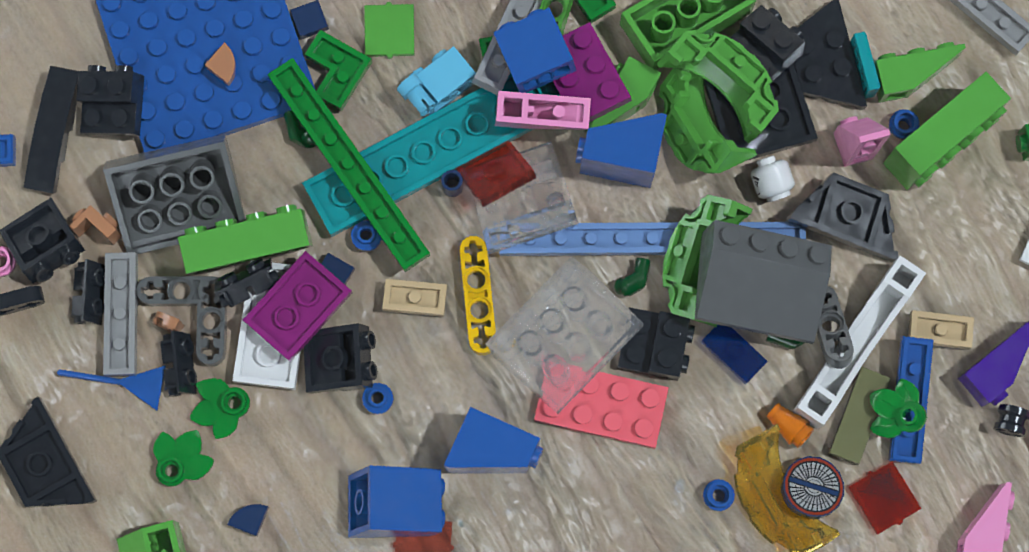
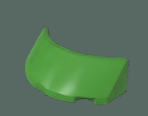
[657,30,779,143]
[659,68,757,174]
[662,195,753,327]

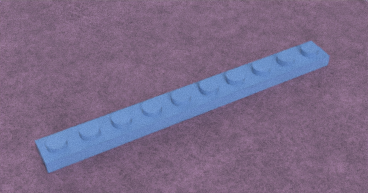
[499,222,806,256]

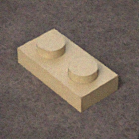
[382,279,447,317]
[908,310,974,350]

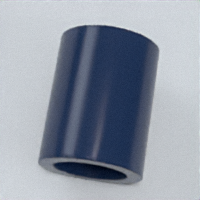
[441,170,463,197]

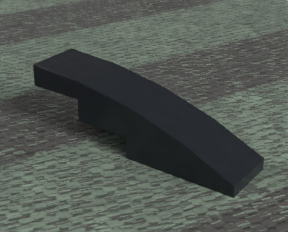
[23,66,78,194]

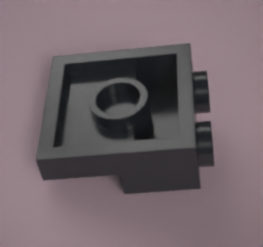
[730,5,805,81]
[76,65,145,136]
[0,197,85,284]
[617,307,695,381]
[304,323,378,394]

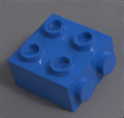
[493,7,577,93]

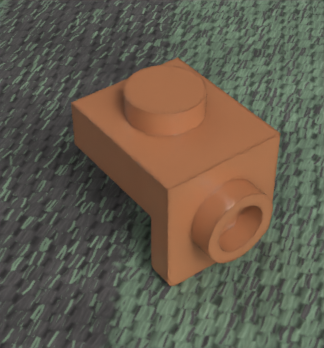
[69,205,122,245]

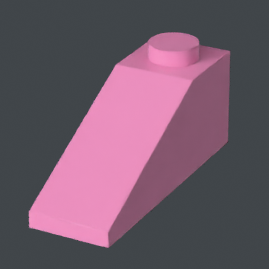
[495,91,591,130]
[833,116,891,167]

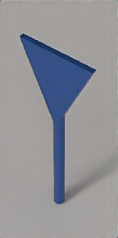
[57,365,166,411]

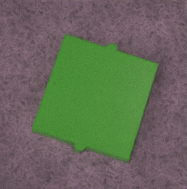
[364,2,415,59]

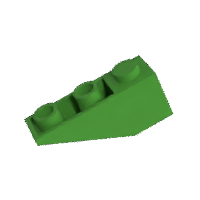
[874,42,966,103]
[585,56,661,135]

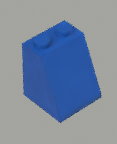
[575,113,667,188]
[444,407,543,474]
[348,465,445,538]

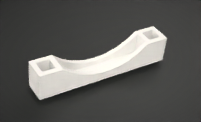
[792,256,926,430]

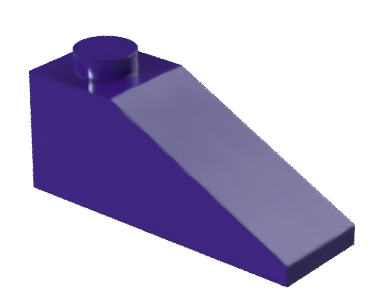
[957,321,1029,407]

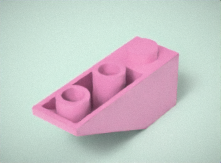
[956,482,1015,552]

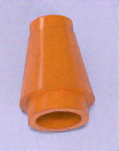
[767,403,814,448]

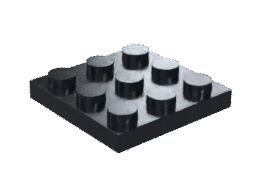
[703,63,818,160]

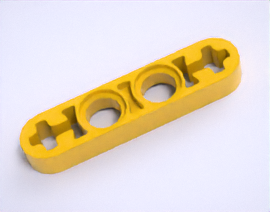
[460,236,497,356]

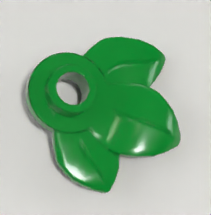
[190,378,250,439]
[870,378,927,438]
[153,430,214,487]

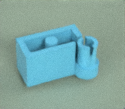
[397,46,476,116]

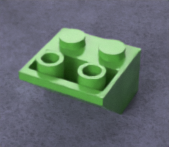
[117,520,186,552]

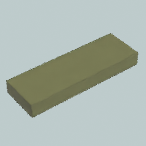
[828,367,891,465]

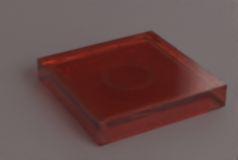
[456,140,537,207]

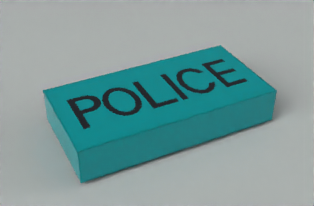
[850,32,881,99]

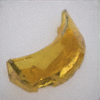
[734,424,840,552]

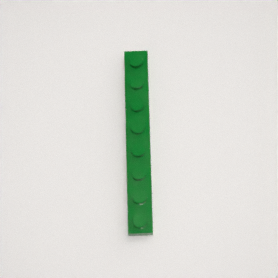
[267,58,430,272]

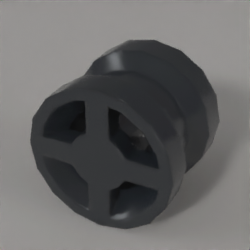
[993,404,1029,437]

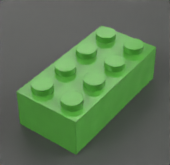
[620,0,756,70]
[883,72,1011,190]
[178,204,313,274]

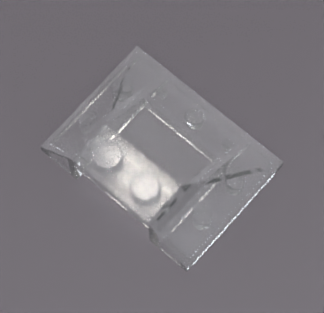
[466,141,579,254]

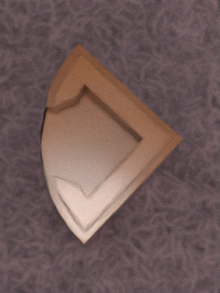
[205,42,236,86]
[152,311,185,332]

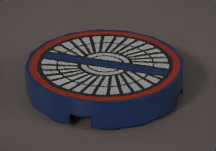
[781,456,844,520]

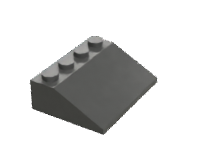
[103,134,246,254]
[695,220,832,344]

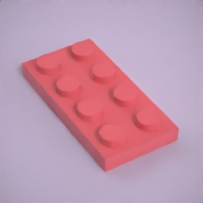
[534,360,669,449]

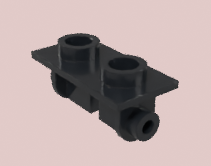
[214,258,280,308]
[71,259,105,325]
[160,331,197,397]

